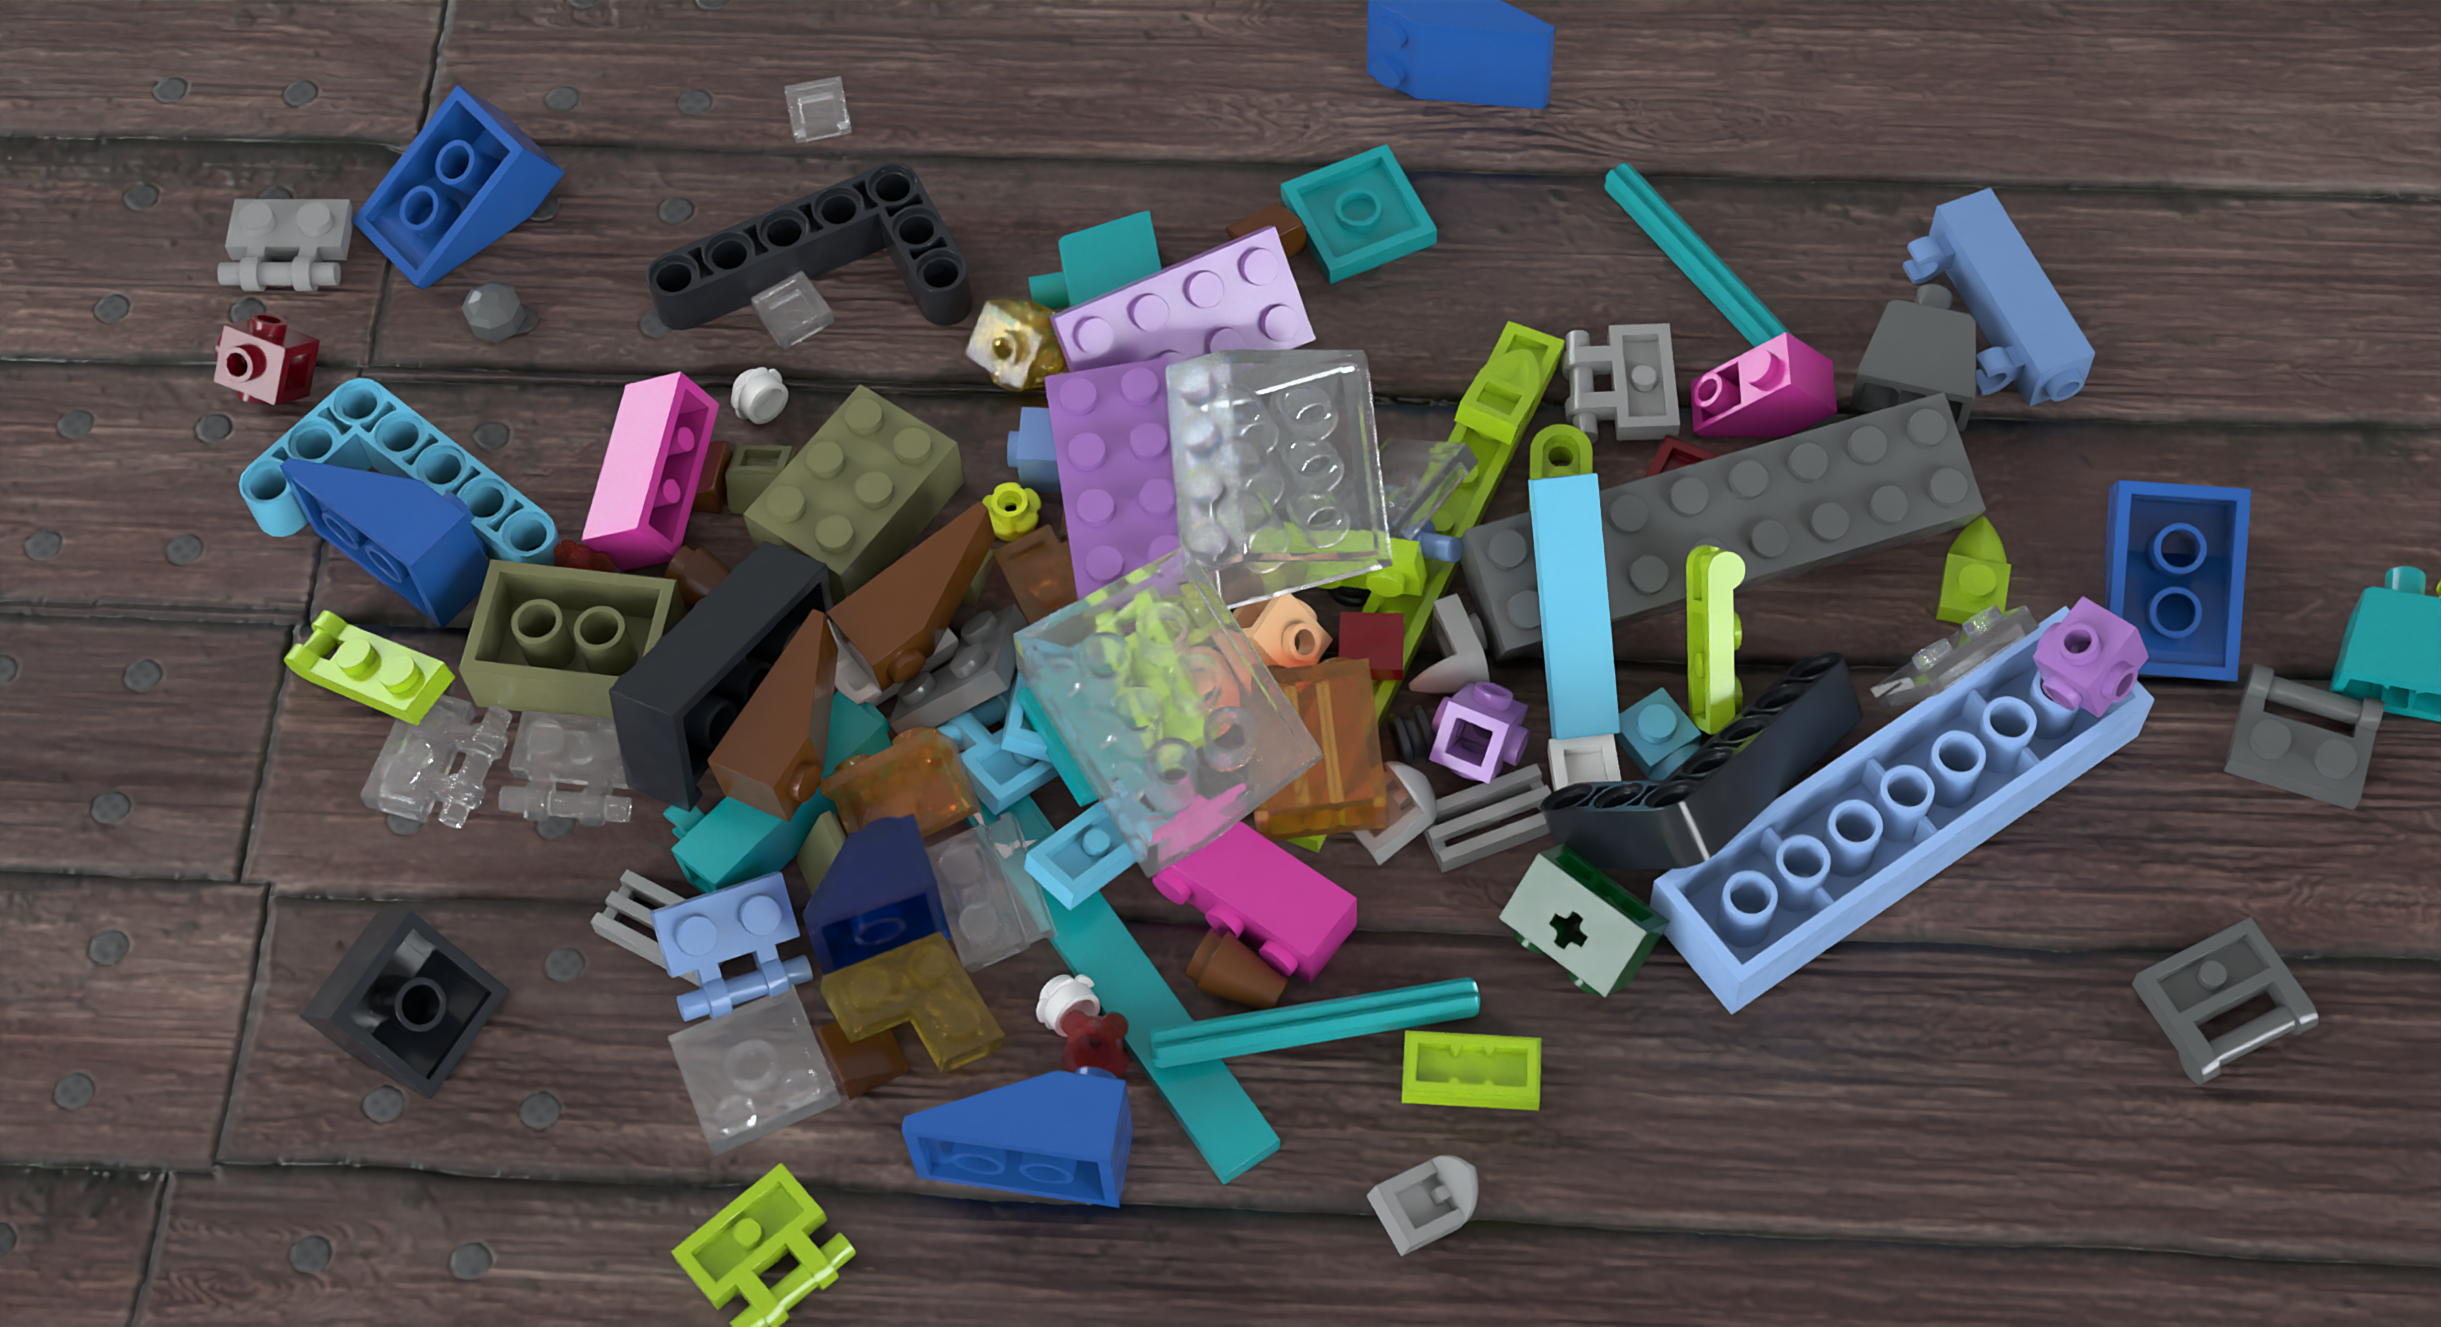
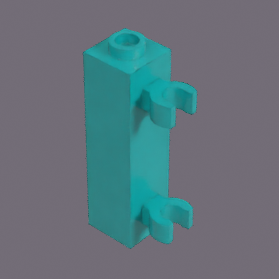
[663,691,897,894]

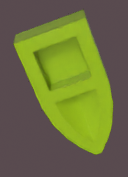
[1454,348,1540,445]
[1936,516,2011,631]

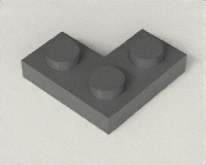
[889,603,1029,743]

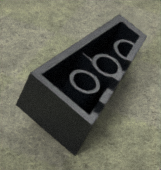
[608,541,833,812]

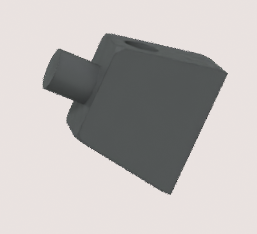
[1849,284,1976,432]

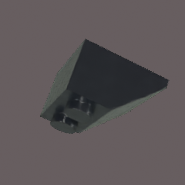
[300,909,509,1099]

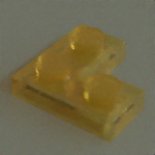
[820,931,1005,1073]

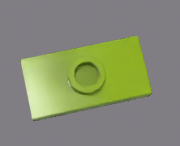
[1402,1030,1541,1111]

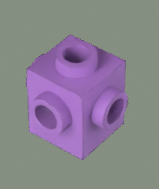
[2033,596,2149,718]
[1429,682,1530,784]

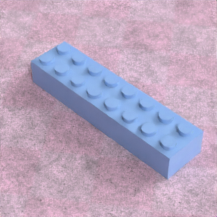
[1649,606,2155,1015]

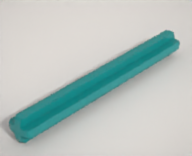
[1604,163,1795,348]
[1149,977,1481,1068]

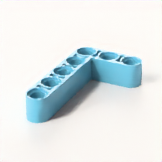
[239,378,568,568]

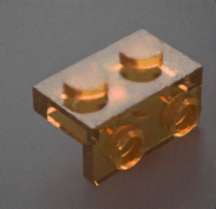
[819,727,982,865]

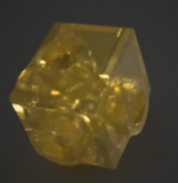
[964,297,1067,392]

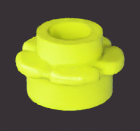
[982,482,1041,541]

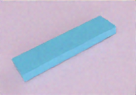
[1528,473,1620,740]

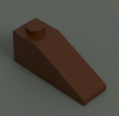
[827,500,996,692]
[707,609,839,822]

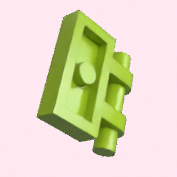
[671,1163,857,1327]

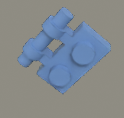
[649,871,813,1022]

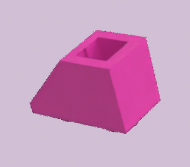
[1690,332,1837,437]

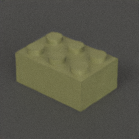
[743,384,965,604]
[459,559,688,722]

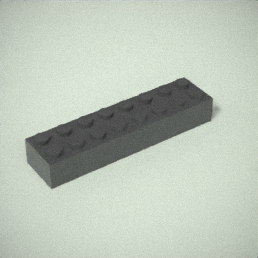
[1460,392,1986,665]

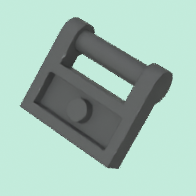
[2223,663,2385,810]
[2132,917,2319,1085]

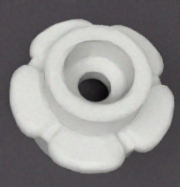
[731,367,788,424]
[1036,974,1100,1037]

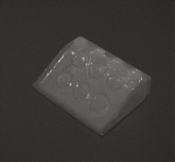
[1165,350,1392,615]
[1014,544,1323,878]

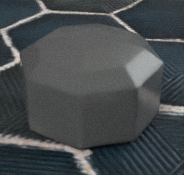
[462,281,526,343]

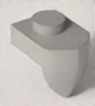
[1409,593,1490,695]
[1336,761,1437,865]
[1366,1155,1479,1256]

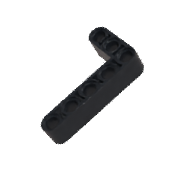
[646,163,973,330]
[1540,652,1864,869]

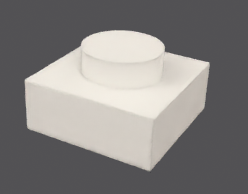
[1547,734,1621,791]

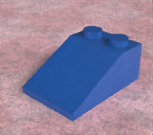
[1367,0,1556,109]
[352,84,565,290]
[280,458,489,629]
[2104,480,2251,682]
[902,1067,1134,1208]

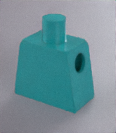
[1028,211,1162,312]
[2328,566,2441,722]

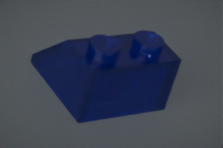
[802,814,951,979]

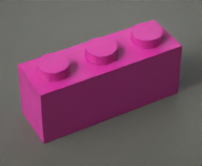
[581,371,719,571]
[1148,792,1357,984]

